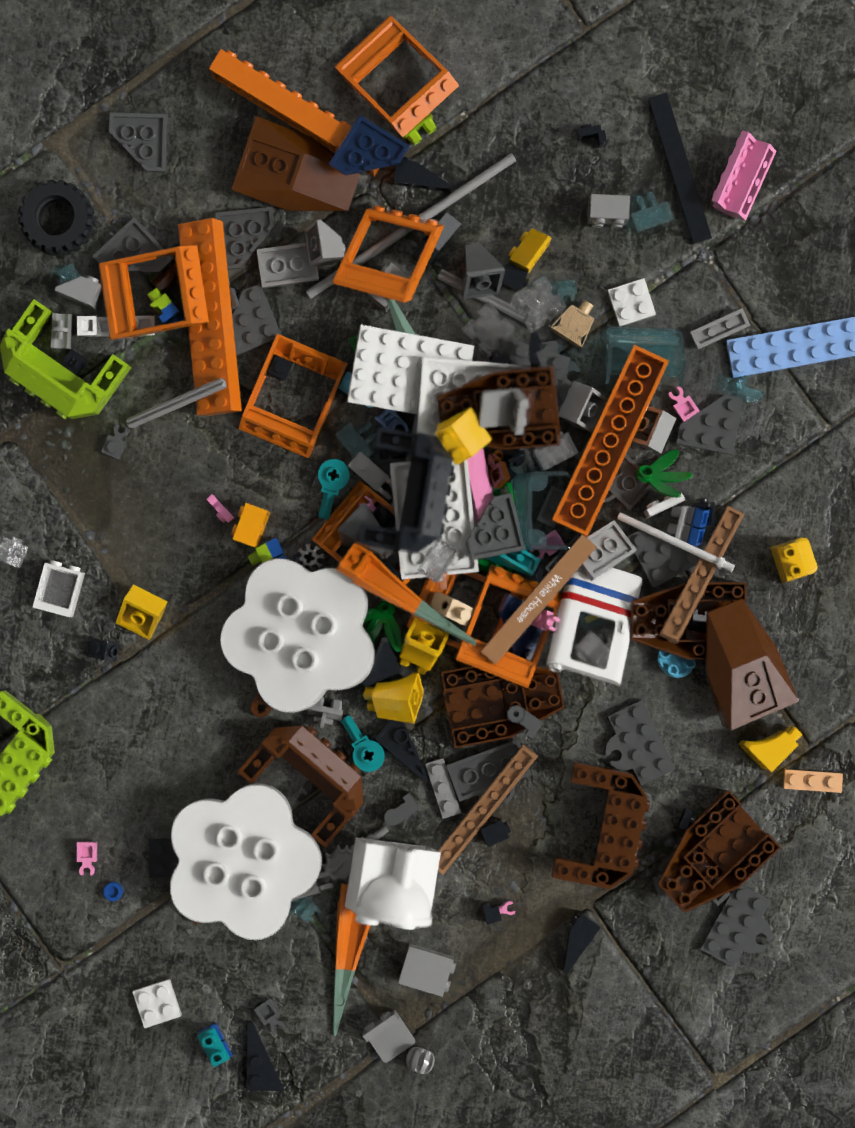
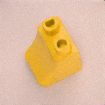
[770,537,817,584]
[399,618,450,675]
[363,672,424,724]
[738,726,802,772]

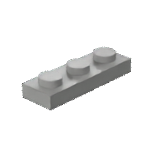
[690,308,750,350]
[425,758,461,819]

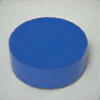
[103,881,123,901]

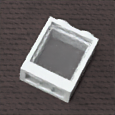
[33,560,85,617]

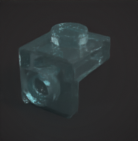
[736,375,764,403]

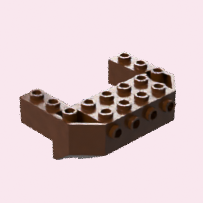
[238,724,364,848]
[551,761,650,889]

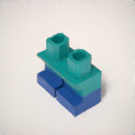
[197,1023,233,1068]

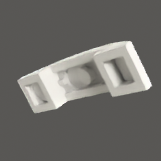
[77,316,155,337]

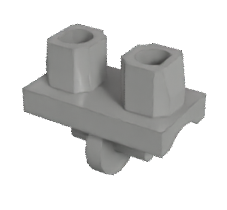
[51,313,72,349]
[308,697,343,729]

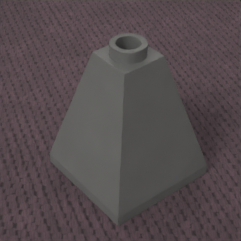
[462,242,505,299]
[338,502,393,559]

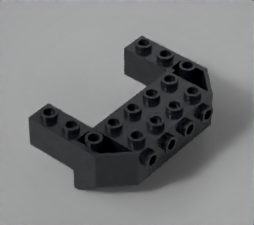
[357,427,454,554]

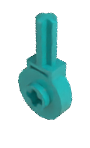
[318,459,350,520]
[341,715,385,772]

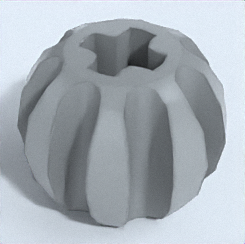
[296,543,324,572]
[406,1047,435,1074]

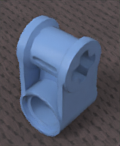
[374,409,409,432]

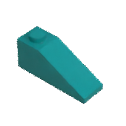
[487,550,541,576]

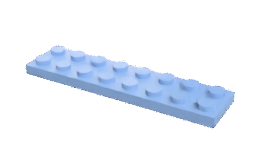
[726,317,855,378]

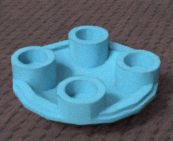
[657,650,696,678]

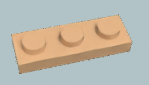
[783,769,843,793]

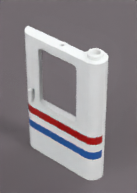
[546,567,643,686]

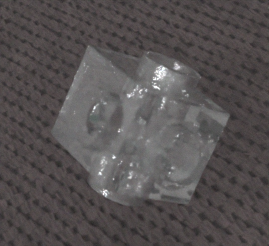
[0,536,29,568]

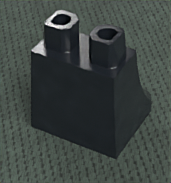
[354,636,403,687]

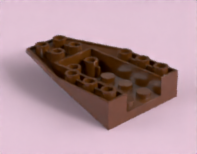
[231,116,360,211]
[437,364,561,450]
[631,582,746,660]
[706,598,799,730]
[439,666,565,748]
[657,790,781,913]

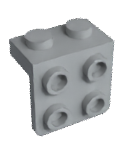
[479,388,529,435]
[363,1010,415,1063]

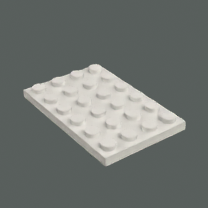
[347,325,474,414]
[416,357,531,437]
[390,459,479,579]

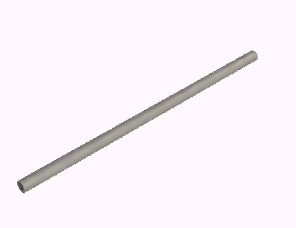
[305,153,516,299]

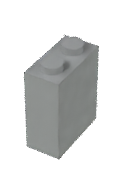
[398,943,456,997]

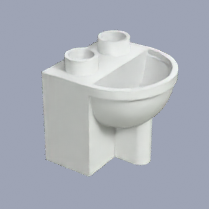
[345,838,440,929]

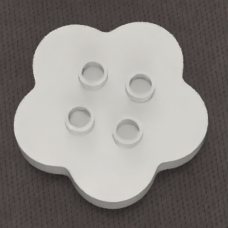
[221,559,374,712]
[171,783,322,940]

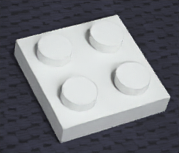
[608,278,656,327]
[644,493,685,518]
[133,979,182,1028]

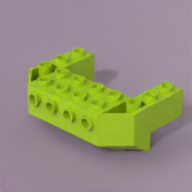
[0,299,131,419]
[0,690,55,816]

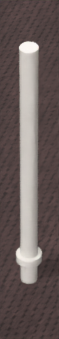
[617,512,735,572]

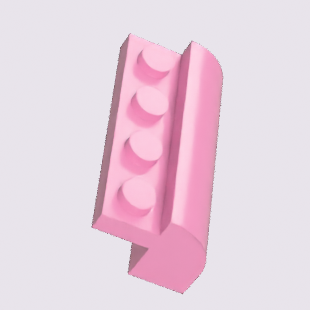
[711,130,776,221]
[468,448,494,527]

